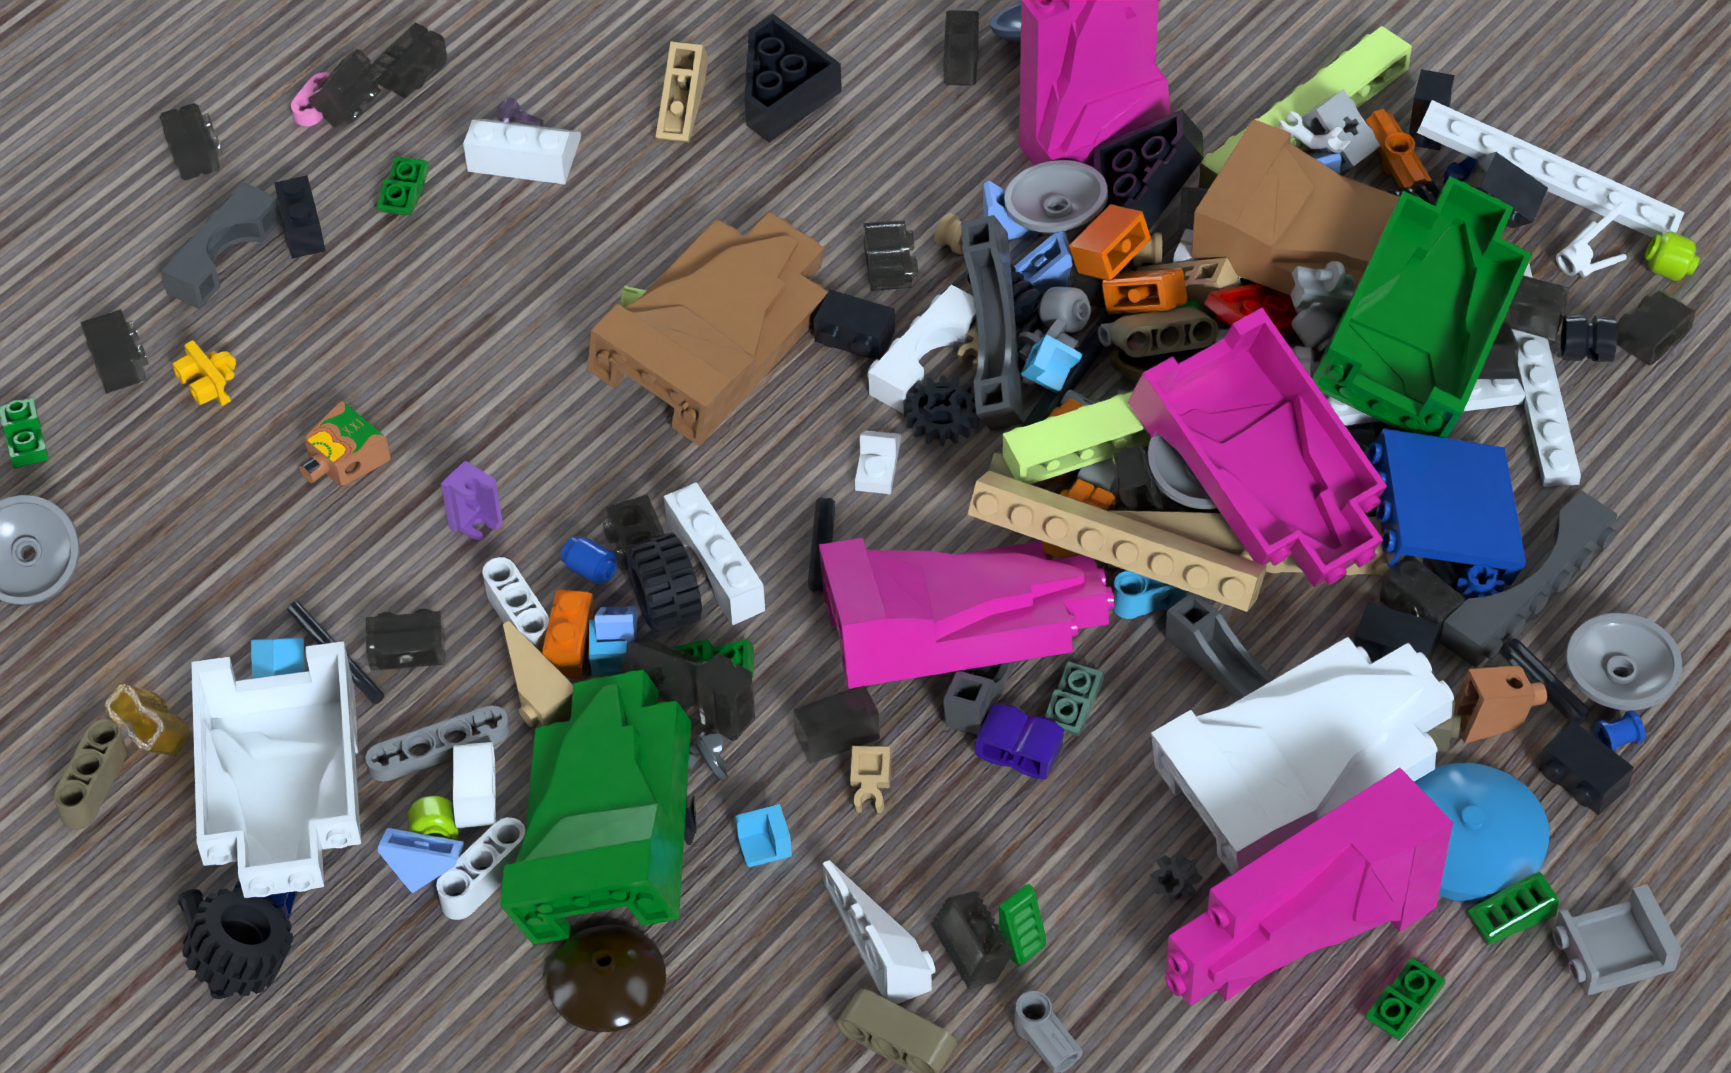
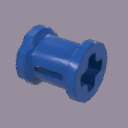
[1594,710,1646,752]

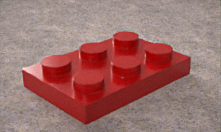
[1204,283,1298,338]

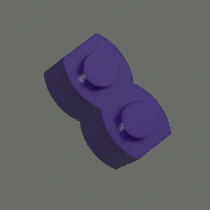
[975,704,1064,779]

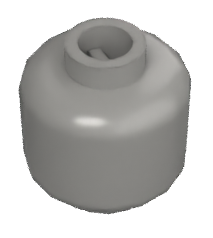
[1038,287,1091,333]
[1291,302,1341,352]

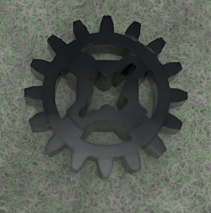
[904,375,979,446]

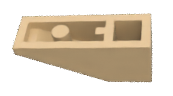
[655,41,709,143]
[1135,257,1243,314]
[503,620,573,727]

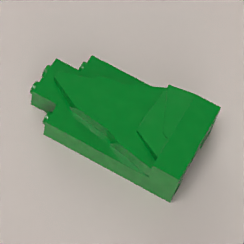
[1312,176,1532,438]
[500,670,691,945]

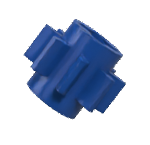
[1456,564,1505,604]

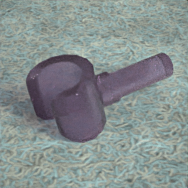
[496,98,544,127]

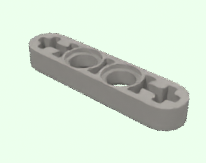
[365,705,510,782]

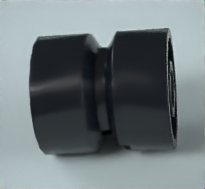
[1560,314,1617,362]

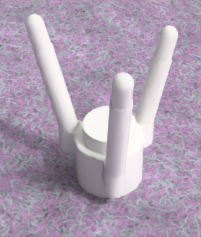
[1556,202,1627,278]

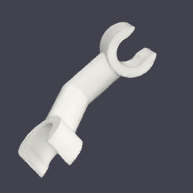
[1278,111,1351,153]

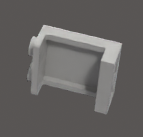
[1552,884,1682,996]

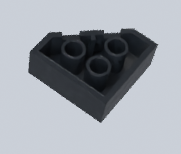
[744,14,842,142]
[1094,109,1204,230]

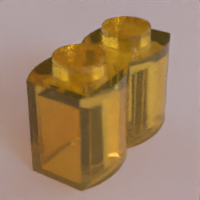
[104,683,191,757]

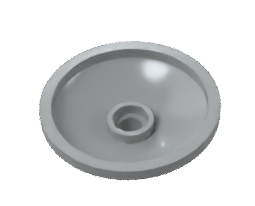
[1004,160,1108,234]
[1147,434,1217,509]
[0,495,80,605]
[1566,613,1682,710]

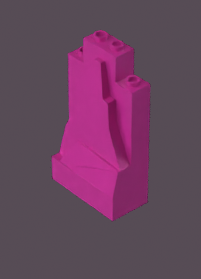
[1019,0,1170,168]
[1128,308,1387,587]
[819,538,1114,689]
[1165,768,1453,1006]

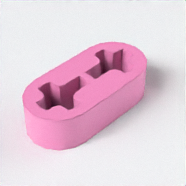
[291,72,340,127]

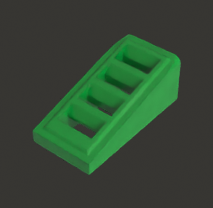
[1467,872,1559,945]
[999,884,1046,966]

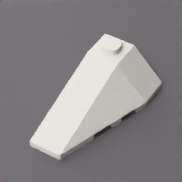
[823,860,935,1004]

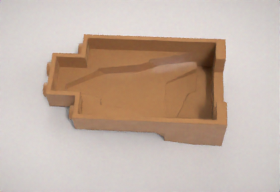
[1191,119,1400,315]
[587,212,828,446]

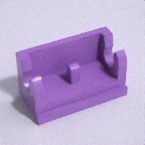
[441,461,503,540]

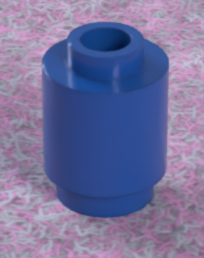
[561,536,617,585]

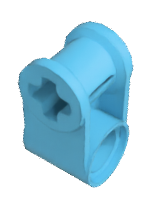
[1112,570,1186,619]

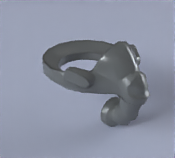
[689,731,728,781]

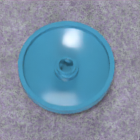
[1414,763,1549,903]

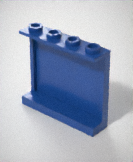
[1368,429,1526,585]

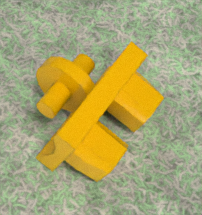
[172,340,236,406]

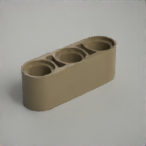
[1110,307,1219,357]
[53,718,127,830]
[836,989,957,1073]

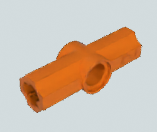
[1365,109,1432,189]

